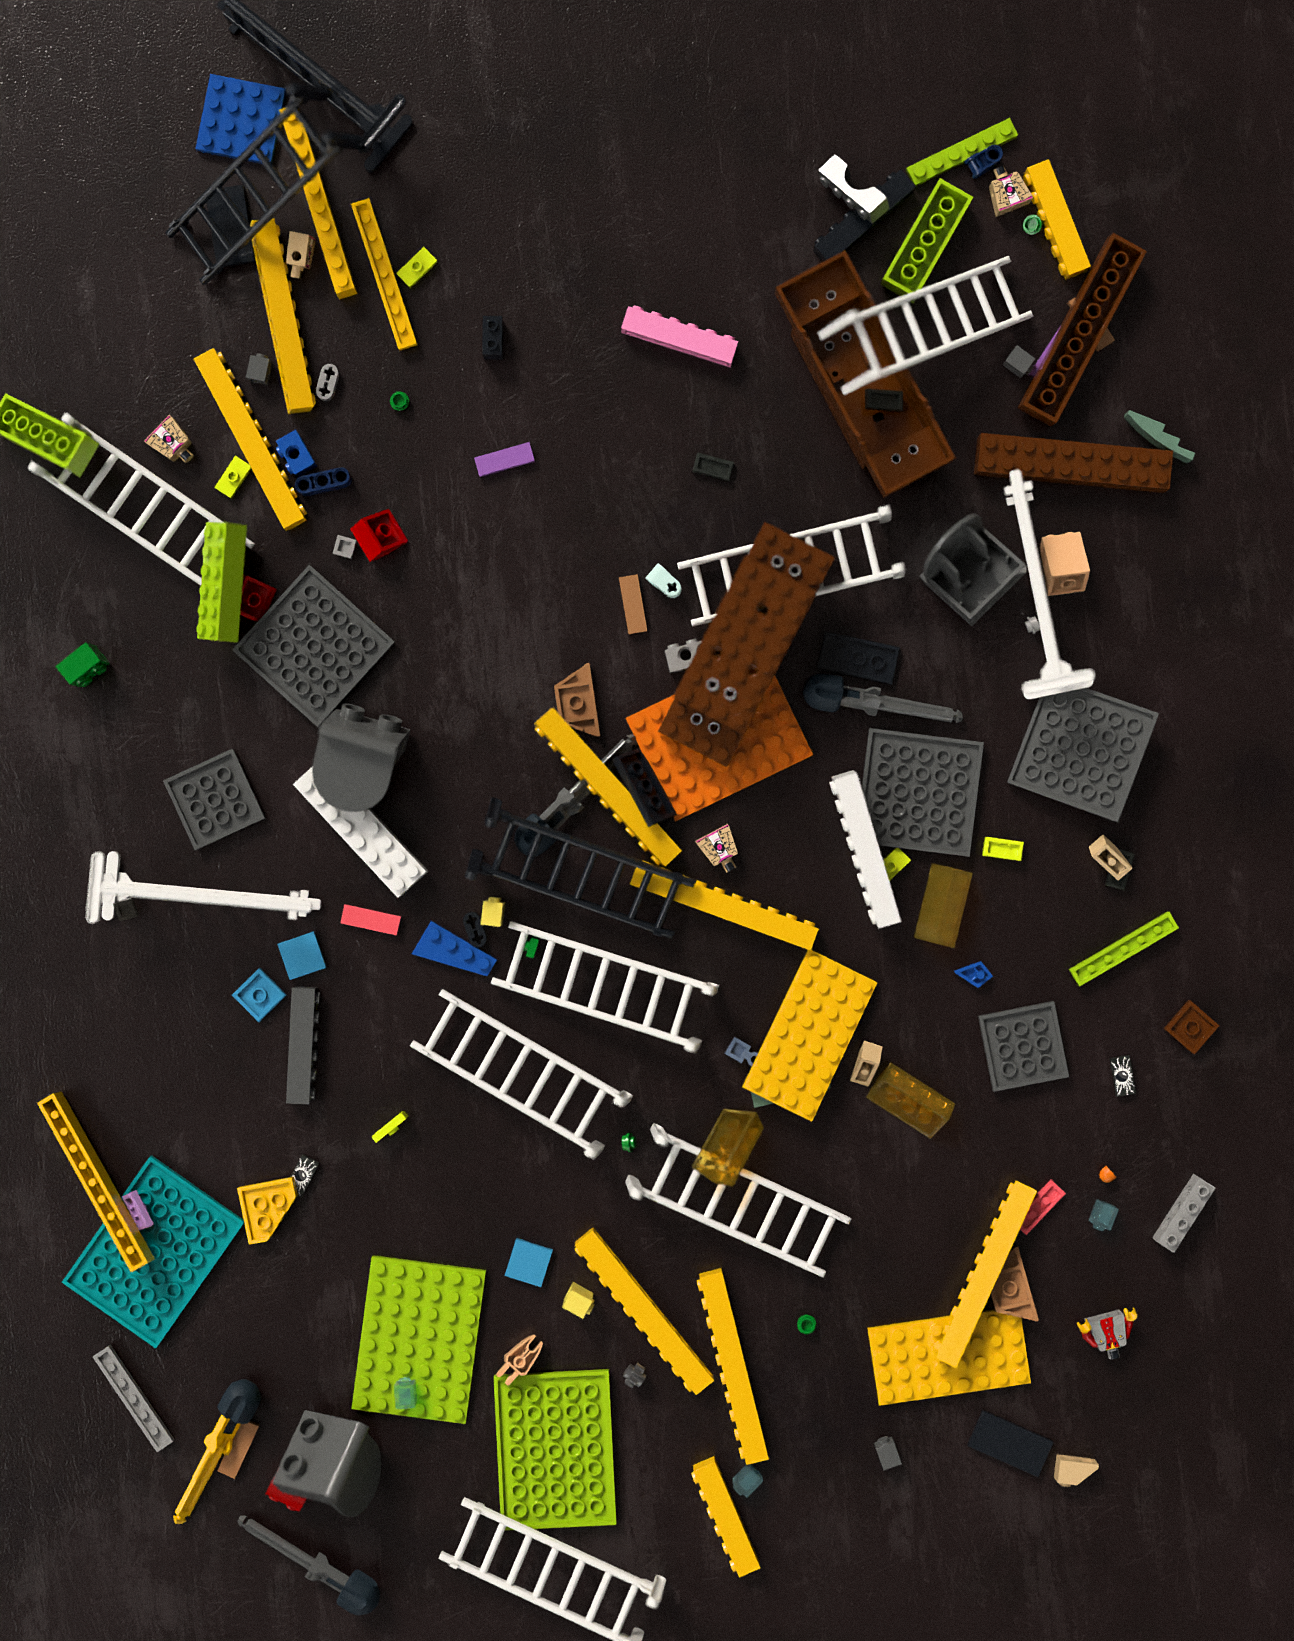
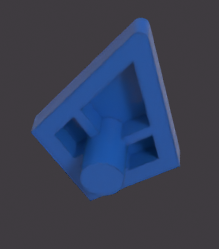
[954,961,993,988]

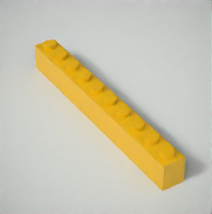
[279,108,358,299]
[250,218,316,414]
[194,348,307,531]
[534,708,682,866]
[630,861,818,951]
[37,1092,155,1272]
[933,1181,1037,1368]
[575,1227,714,1395]
[697,1268,769,1465]

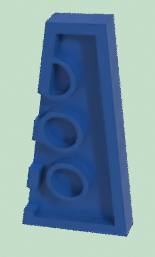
[412,921,497,976]

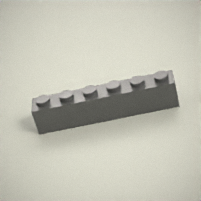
[286,986,321,1104]

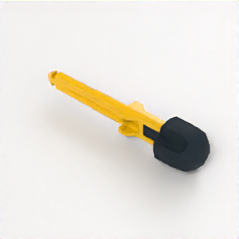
[173,1379,261,1524]

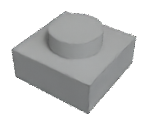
[333,535,357,559]

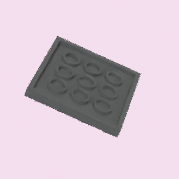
[163,749,266,850]
[978,1001,1069,1092]

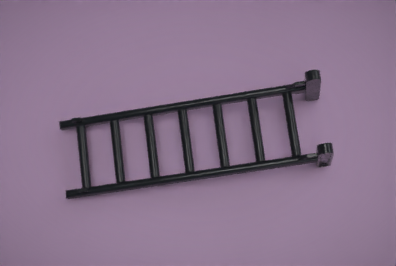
[216,0,413,173]
[165,82,365,285]
[465,798,696,939]

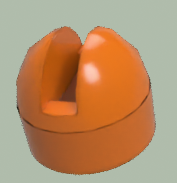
[1099,1166,1116,1183]

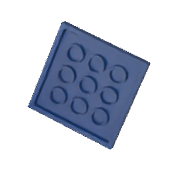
[195,74,287,164]

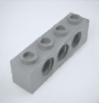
[665,639,721,674]
[1152,1174,1215,1253]

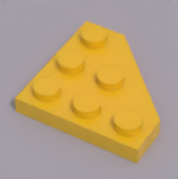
[237,1176,298,1245]

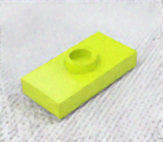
[396,247,438,289]
[214,456,252,499]
[982,837,1024,861]
[883,848,911,881]
[372,1111,408,1143]

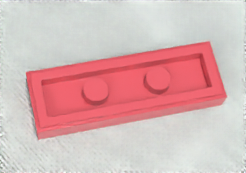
[341,904,401,935]
[1020,1180,1066,1235]

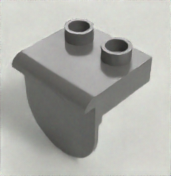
[919,514,1027,626]
[312,704,411,812]
[272,1410,381,1517]

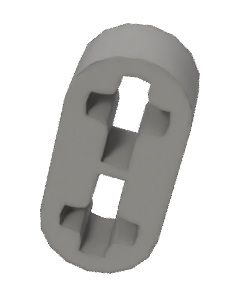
[316,364,339,401]

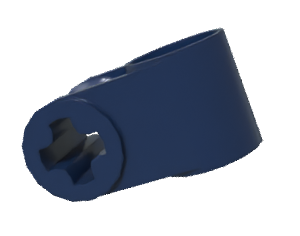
[964,145,1003,179]

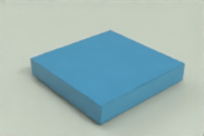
[278,931,327,980]
[232,968,287,1022]
[505,1238,553,1287]

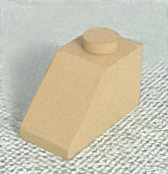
[1089,835,1132,880]
[850,1041,883,1087]
[1054,1454,1099,1487]

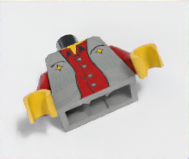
[1077,1308,1137,1359]

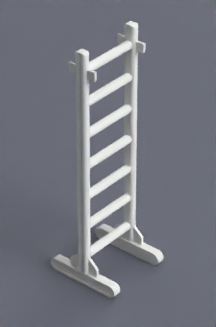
[818,256,1033,395]
[28,413,255,586]
[1004,470,1094,700]
[677,506,905,627]
[86,851,322,923]
[491,921,719,1052]
[410,989,633,1159]
[625,1123,851,1277]
[438,1497,666,1641]

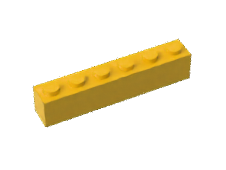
[1023,159,1091,280]
[691,1456,760,1577]

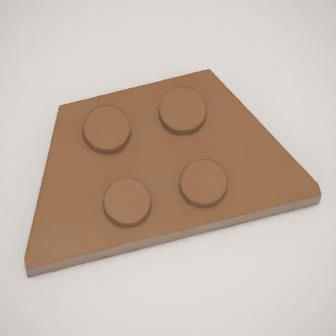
[554,663,600,737]
[991,1247,1039,1321]

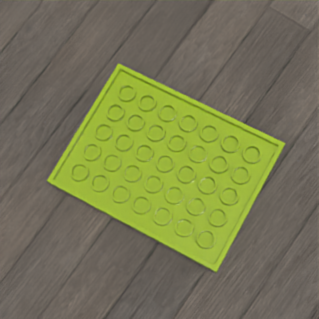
[352,1255,486,1424]
[494,1369,616,1530]

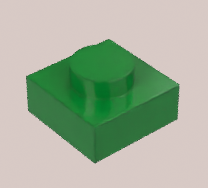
[524,937,540,958]

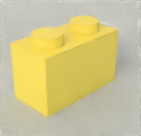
[481,897,505,927]
[562,1282,594,1318]

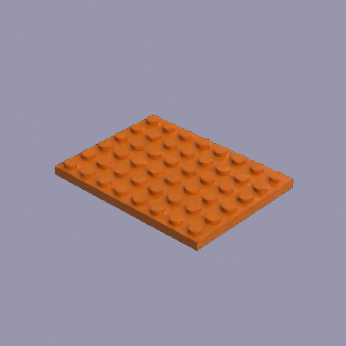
[626,669,813,822]

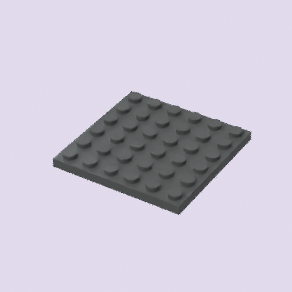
[232,565,395,727]
[1007,688,1159,823]
[861,728,984,857]

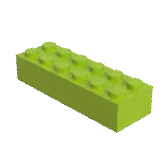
[880,178,973,303]
[0,393,100,477]
[197,522,247,642]

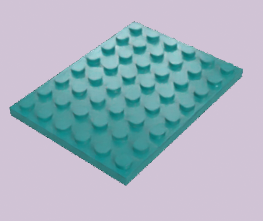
[62,1155,244,1348]

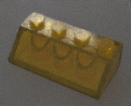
[914,863,973,948]
[866,1062,955,1139]
[692,1109,764,1186]

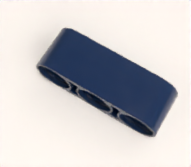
[295,468,352,496]

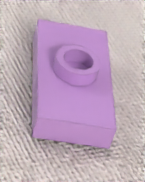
[122,1190,153,1231]

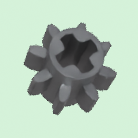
[623,1363,647,1388]

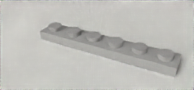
[93,1345,175,1452]

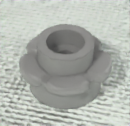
[1025,616,1040,634]

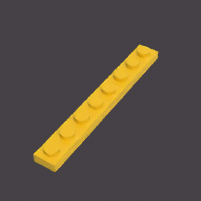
[351,198,417,351]

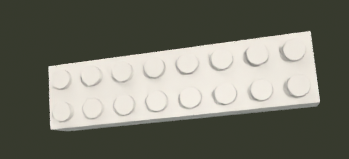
[293,766,428,898]
[829,770,901,928]

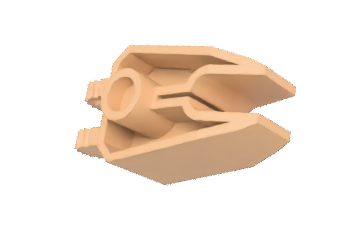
[496,1334,543,1386]

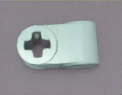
[646,563,681,598]

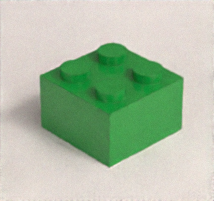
[55,642,110,687]

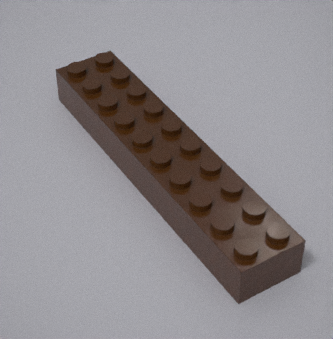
[1018,233,1147,426]
[974,433,1173,493]

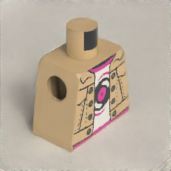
[989,166,1033,217]
[286,231,316,279]
[144,415,193,463]
[695,824,738,872]

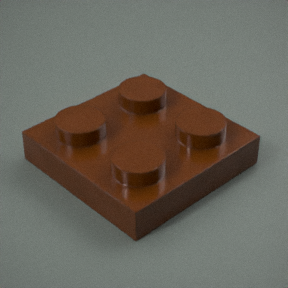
[1164,1000,1219,1054]

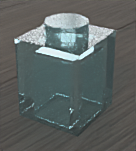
[1089,1199,1119,1232]
[394,1377,417,1409]
[732,1464,763,1498]

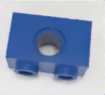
[276,430,318,478]

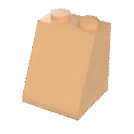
[1040,532,1090,596]

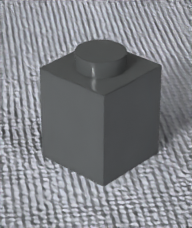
[1003,346,1035,378]
[246,354,273,385]
[874,1436,902,1470]

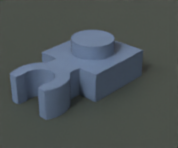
[725,1037,758,1066]

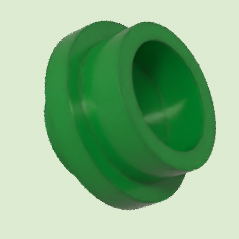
[1023,215,1042,235]
[390,391,409,411]
[622,1133,636,1152]
[797,1314,816,1334]

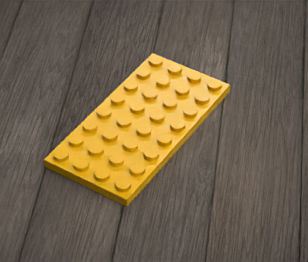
[742,950,878,1122]
[867,1309,1031,1406]

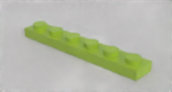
[906,118,1018,186]
[1069,911,1179,986]

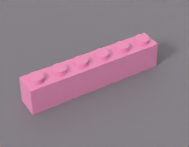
[621,306,738,367]

